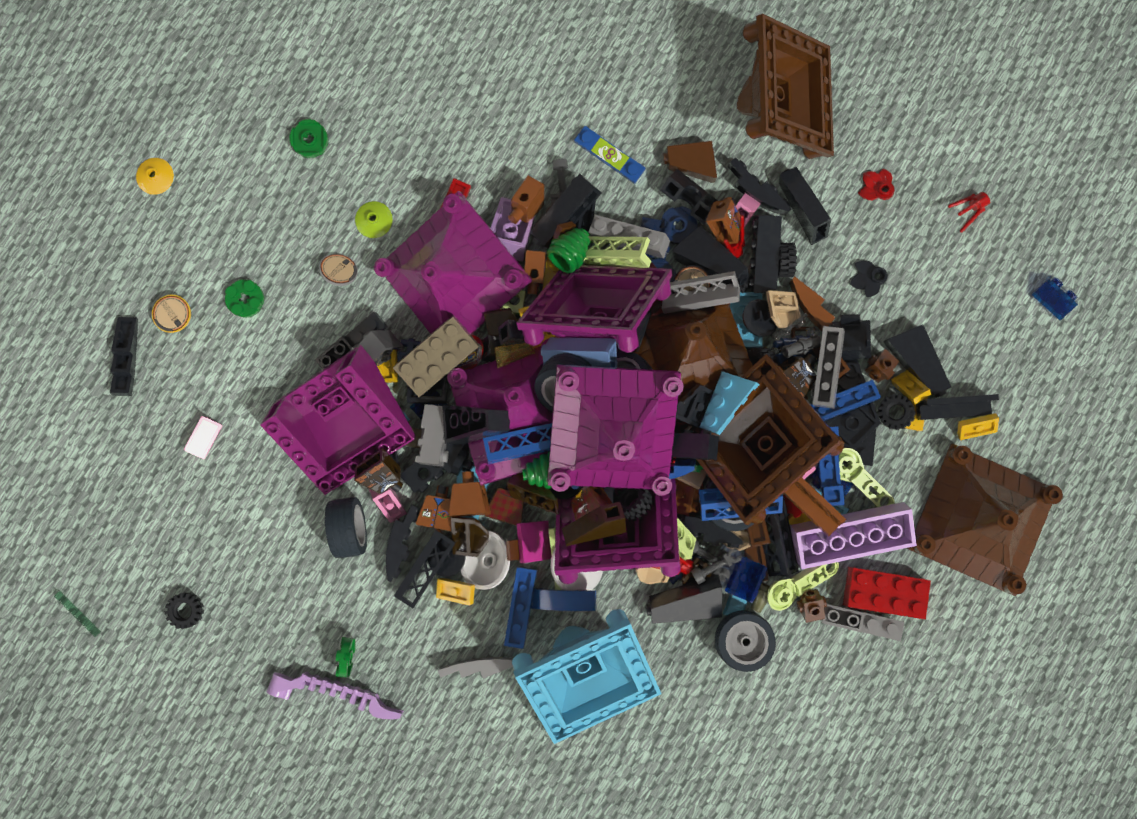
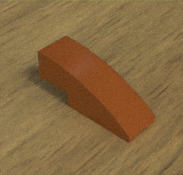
[789,276,836,332]

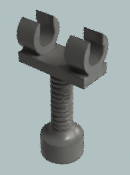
[550,159,568,205]
[693,540,735,582]
[691,548,742,584]

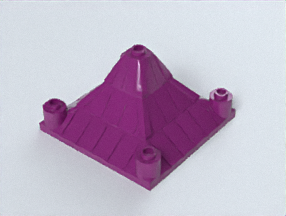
[374,191,533,334]
[517,265,672,352]
[447,339,553,486]
[547,365,683,496]
[554,465,681,584]

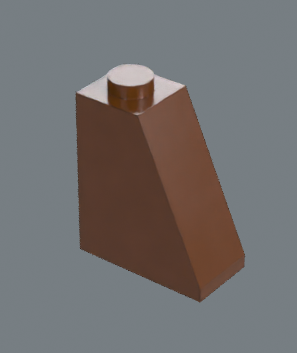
[663,141,717,183]

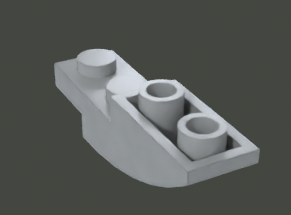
[822,604,905,641]

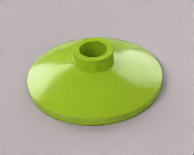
[355,201,393,238]

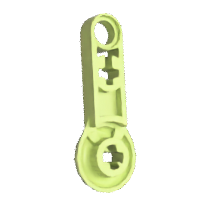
[838,448,895,507]
[767,562,839,611]

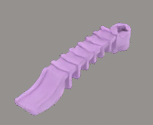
[266,672,404,719]

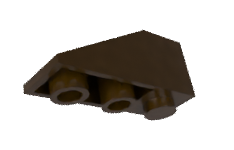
[507,472,560,515]
[562,502,626,546]

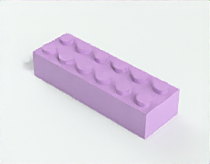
[790,502,917,569]

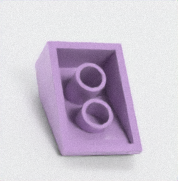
[491,197,535,262]

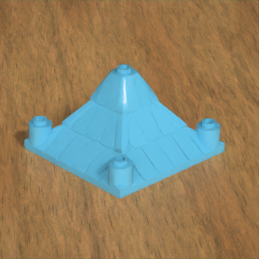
[512,609,661,744]

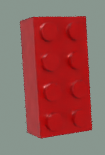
[843,567,931,619]

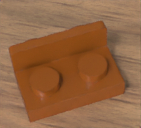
[675,478,704,517]

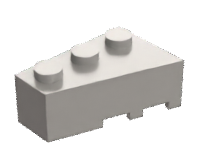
[415,404,449,467]

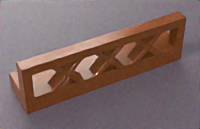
[783,477,846,537]

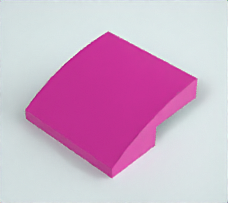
[517,520,552,563]

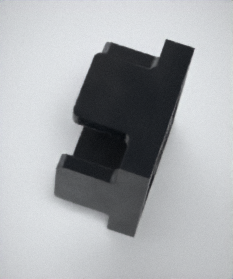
[830,314,871,359]

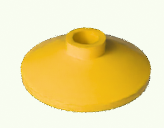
[136,158,174,194]

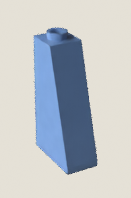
[541,337,617,368]

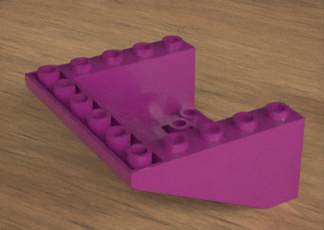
[260,345,415,495]

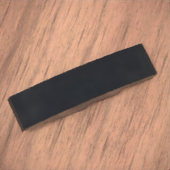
[110,317,138,396]

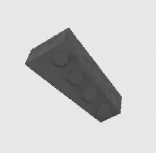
[350,330,404,366]

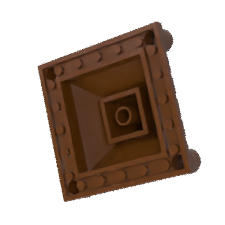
[737,13,834,159]
[634,303,753,423]
[685,354,844,525]
[907,443,1063,596]

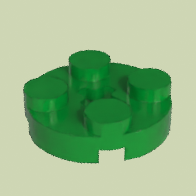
[289,119,329,158]
[225,279,264,318]
[336,637,356,677]

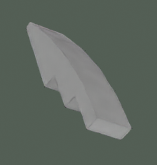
[438,657,513,678]

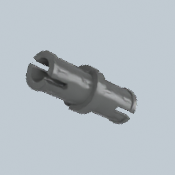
[782,335,821,358]

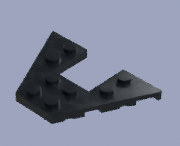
[826,359,881,450]

